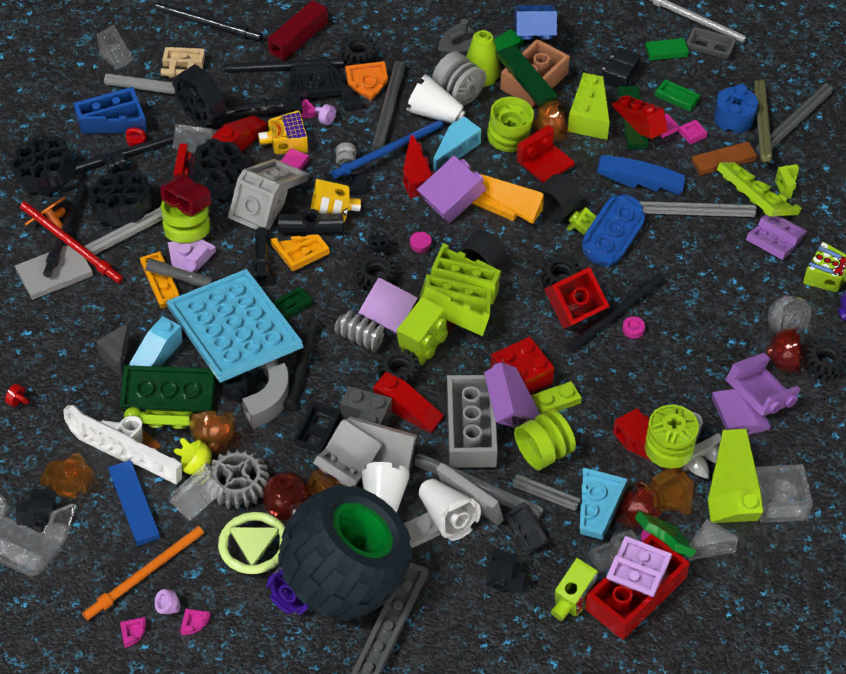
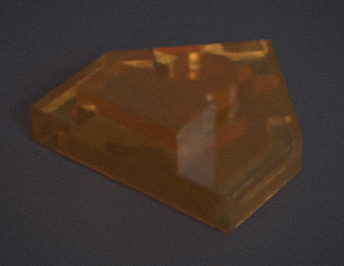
[40,452,94,498]
[641,468,694,514]

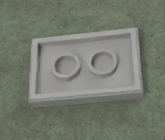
[15,245,93,300]
[348,416,417,471]
[436,463,504,526]

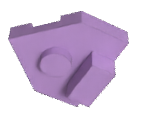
[168,239,216,272]

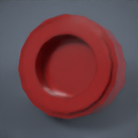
[126,128,147,147]
[5,383,29,407]

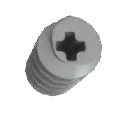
[334,310,384,352]

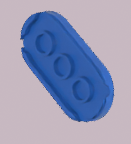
[582,194,645,266]

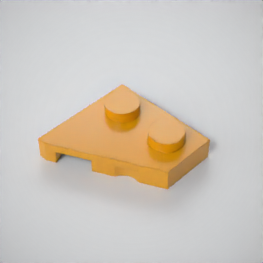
[271,234,330,272]

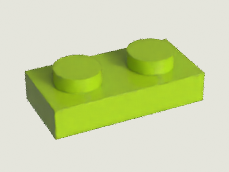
[531,381,582,414]

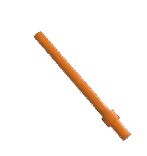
[82,526,204,621]

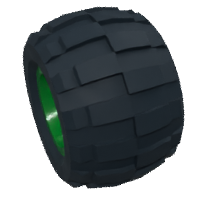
[278,484,412,620]

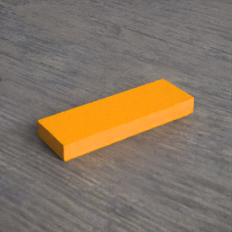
[140,252,180,309]

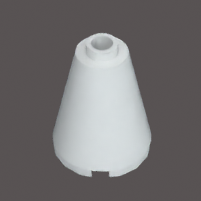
[406,74,465,124]
[362,462,410,513]
[419,479,481,541]

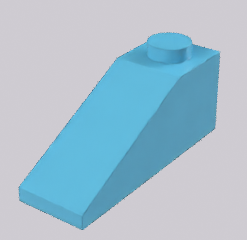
[433,117,481,173]
[129,316,183,367]

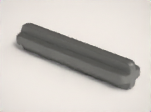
[513,474,581,511]

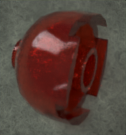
[767,328,802,373]
[262,472,310,521]
[616,480,661,529]

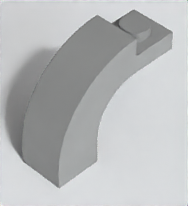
[242,359,289,429]

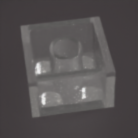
[756,464,813,523]

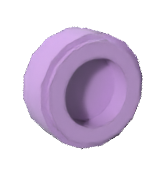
[315,104,336,125]
[155,589,181,614]

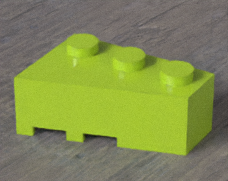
[568,73,609,140]
[431,243,501,304]
[420,274,491,336]

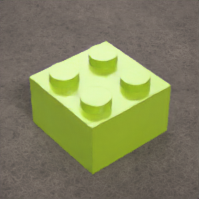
[396,297,448,365]

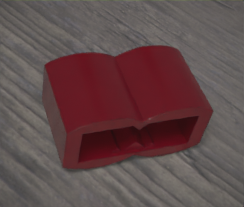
[161,175,211,216]

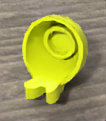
[174,438,212,475]

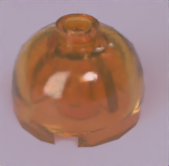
[533,99,568,141]
[189,411,236,451]

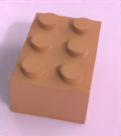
[500,39,570,107]

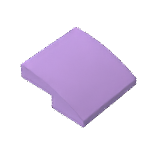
[358,278,418,335]
[606,536,672,598]

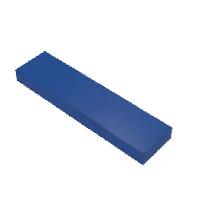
[108,460,160,546]

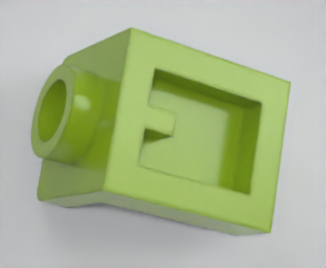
[775,164,799,199]
[566,207,597,235]

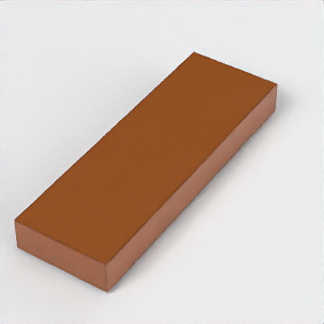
[691,142,757,176]

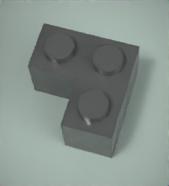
[340,386,392,426]

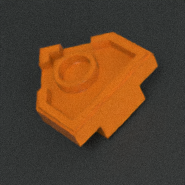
[345,61,388,101]

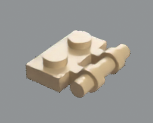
[161,47,205,79]

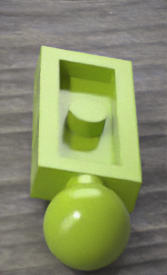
[124,407,193,429]

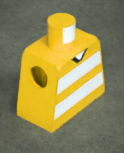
[311,179,361,221]

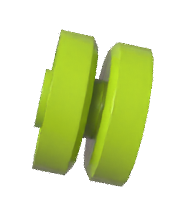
[160,201,211,243]

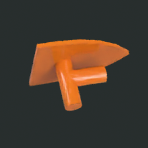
[25,196,67,228]

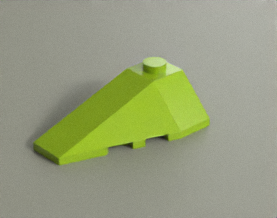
[707,429,763,524]

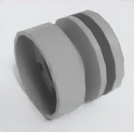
[432,51,486,105]

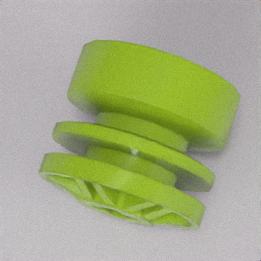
[487,96,534,152]
[645,404,699,469]
[514,408,576,471]

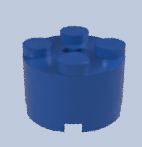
[714,84,758,133]

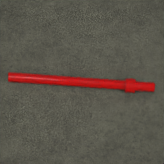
[20,201,124,284]

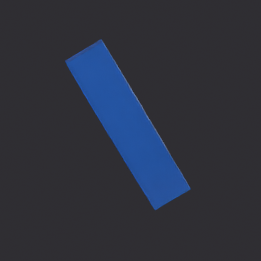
[597,155,685,195]

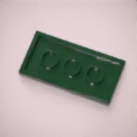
[119,365,216,414]

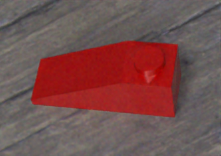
[212,115,269,152]
[373,372,444,434]

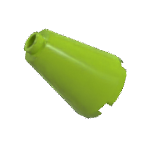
[466,30,502,87]

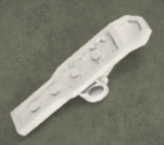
[63,405,182,485]

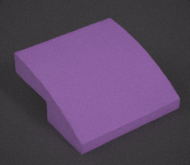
[746,215,807,260]
[711,389,771,435]

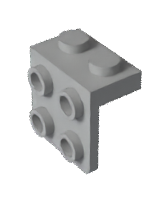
[313,419,382,487]

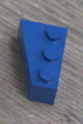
[73,87,147,133]

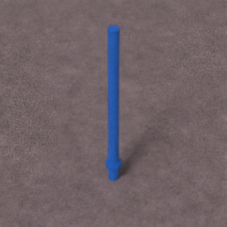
[331,120,443,179]

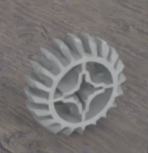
[205,448,270,510]

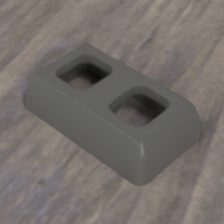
[687,27,736,60]

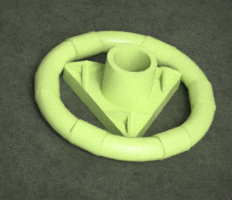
[218,512,285,574]

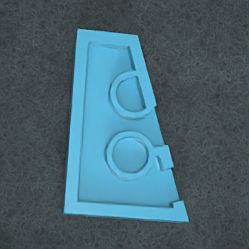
[580,468,628,540]

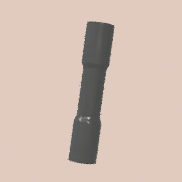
[145,258,212,287]

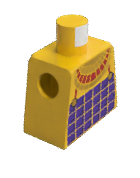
[258,111,308,154]

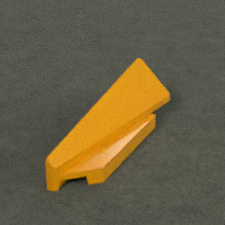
[472,172,544,224]

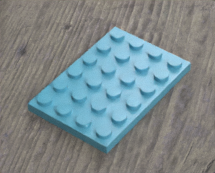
[166,269,303,382]

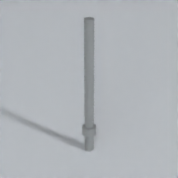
[649,0,746,43]

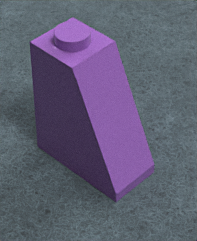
[484,362,540,428]

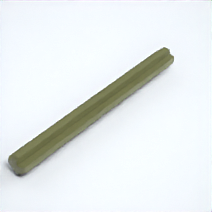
[754,80,772,162]

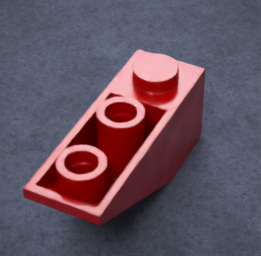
[612,95,668,139]
[403,135,434,198]
[613,408,677,471]

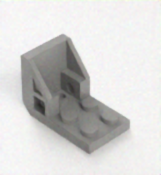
[228,159,310,233]

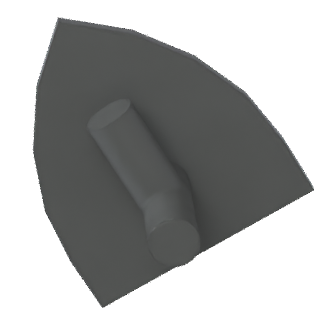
[438,19,475,53]

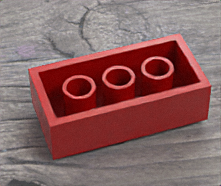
[585,534,690,640]

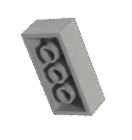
[447,375,497,468]

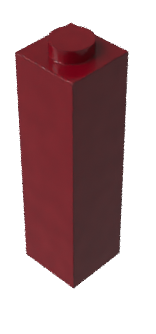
[267,0,328,61]

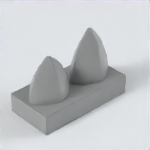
[680,433,721,479]

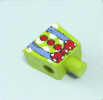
[803,242,846,292]
[551,558,598,621]

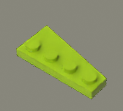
[717,162,802,217]

